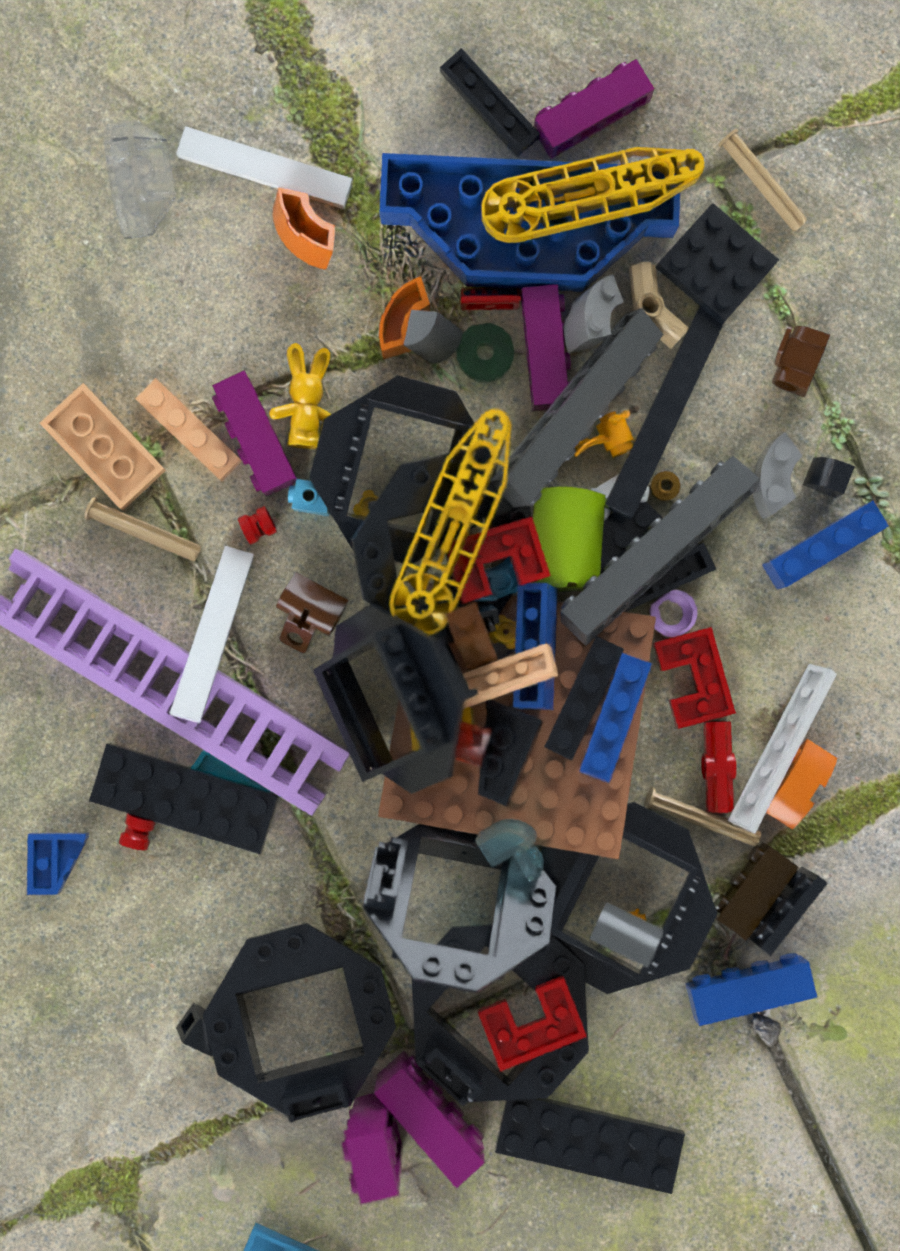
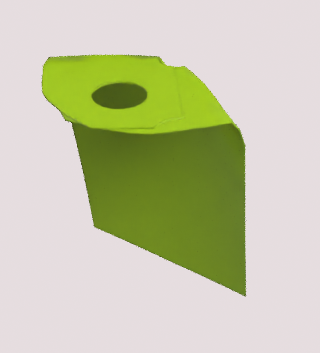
[531,487,606,592]

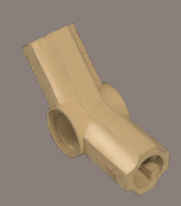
[628,262,689,349]

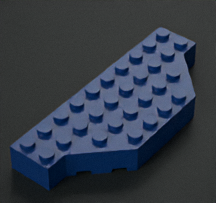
[379,153,680,292]

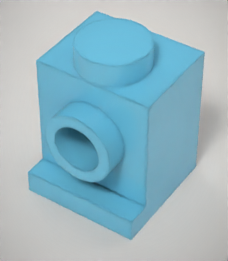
[288,479,330,516]

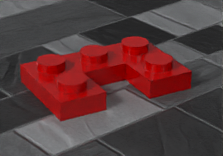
[445,517,551,604]
[652,627,736,729]
[477,976,587,1071]

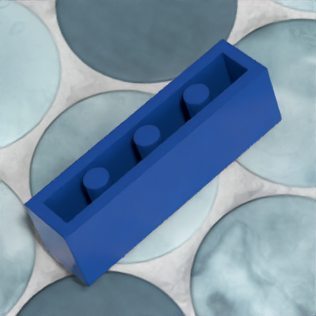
[762,501,889,590]
[513,583,558,710]
[580,653,652,783]
[685,953,818,1026]

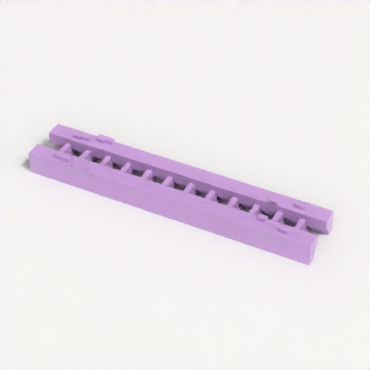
[0,549,350,816]

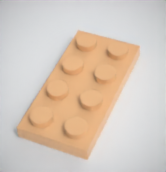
[40,383,166,510]

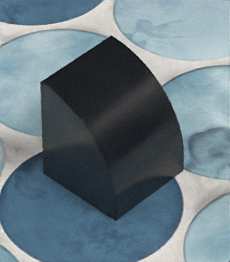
[803,457,855,498]
[176,1003,213,1057]

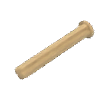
[718,128,807,231]
[84,497,201,561]
[644,787,761,846]

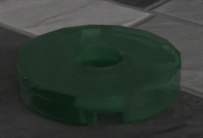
[456,323,514,382]

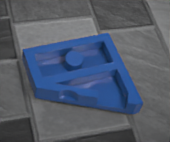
[27,833,89,895]

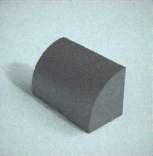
[404,310,463,363]
[590,902,664,968]

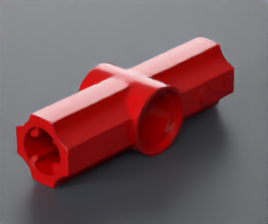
[701,721,737,813]

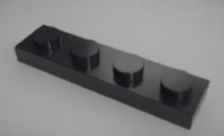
[440,48,540,158]
[544,636,624,761]

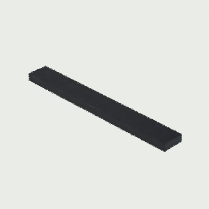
[603,306,725,520]

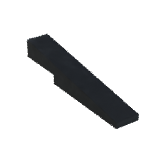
[624,542,716,612]

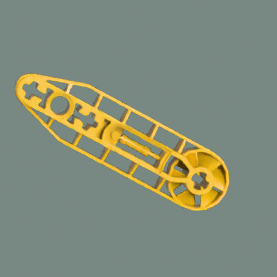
[481,147,704,243]
[390,409,512,635]

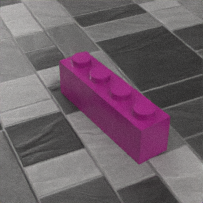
[534,59,655,159]
[520,284,571,411]
[211,370,297,497]

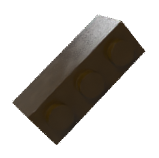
[714,842,799,941]

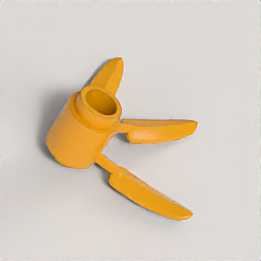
[574,410,634,458]

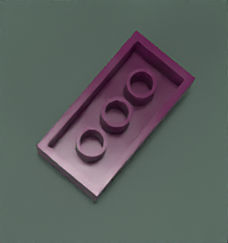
[374,1051,485,1189]
[342,1093,403,1205]

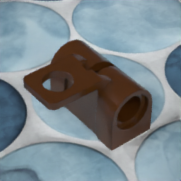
[772,326,830,398]
[276,572,349,653]

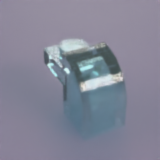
[475,819,544,882]

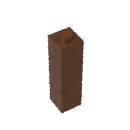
[445,602,498,671]

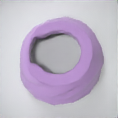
[650,590,697,637]

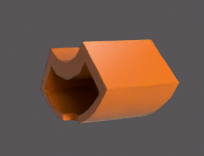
[273,187,335,270]
[379,276,430,360]
[766,739,838,830]

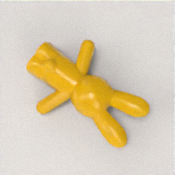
[269,343,331,450]

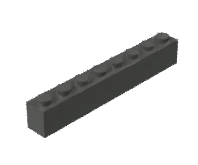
[490,308,664,508]
[560,456,760,646]

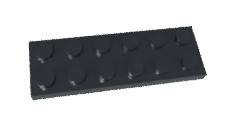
[89,743,279,854]
[495,1098,685,1194]

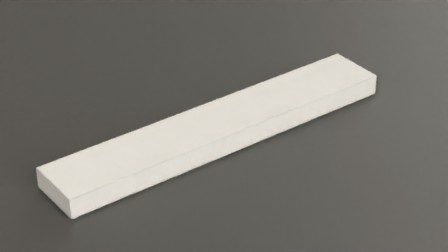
[176,126,353,209]
[170,546,254,723]
[728,664,837,833]

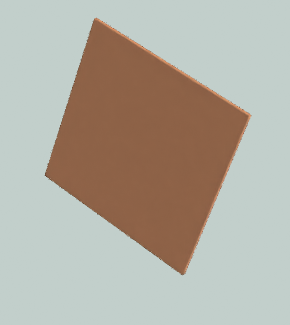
[378,583,656,859]

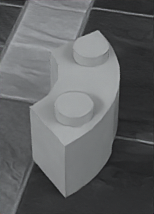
[564,274,623,353]
[753,432,802,519]

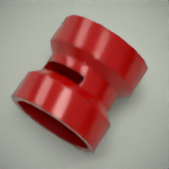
[238,506,277,545]
[118,813,156,851]

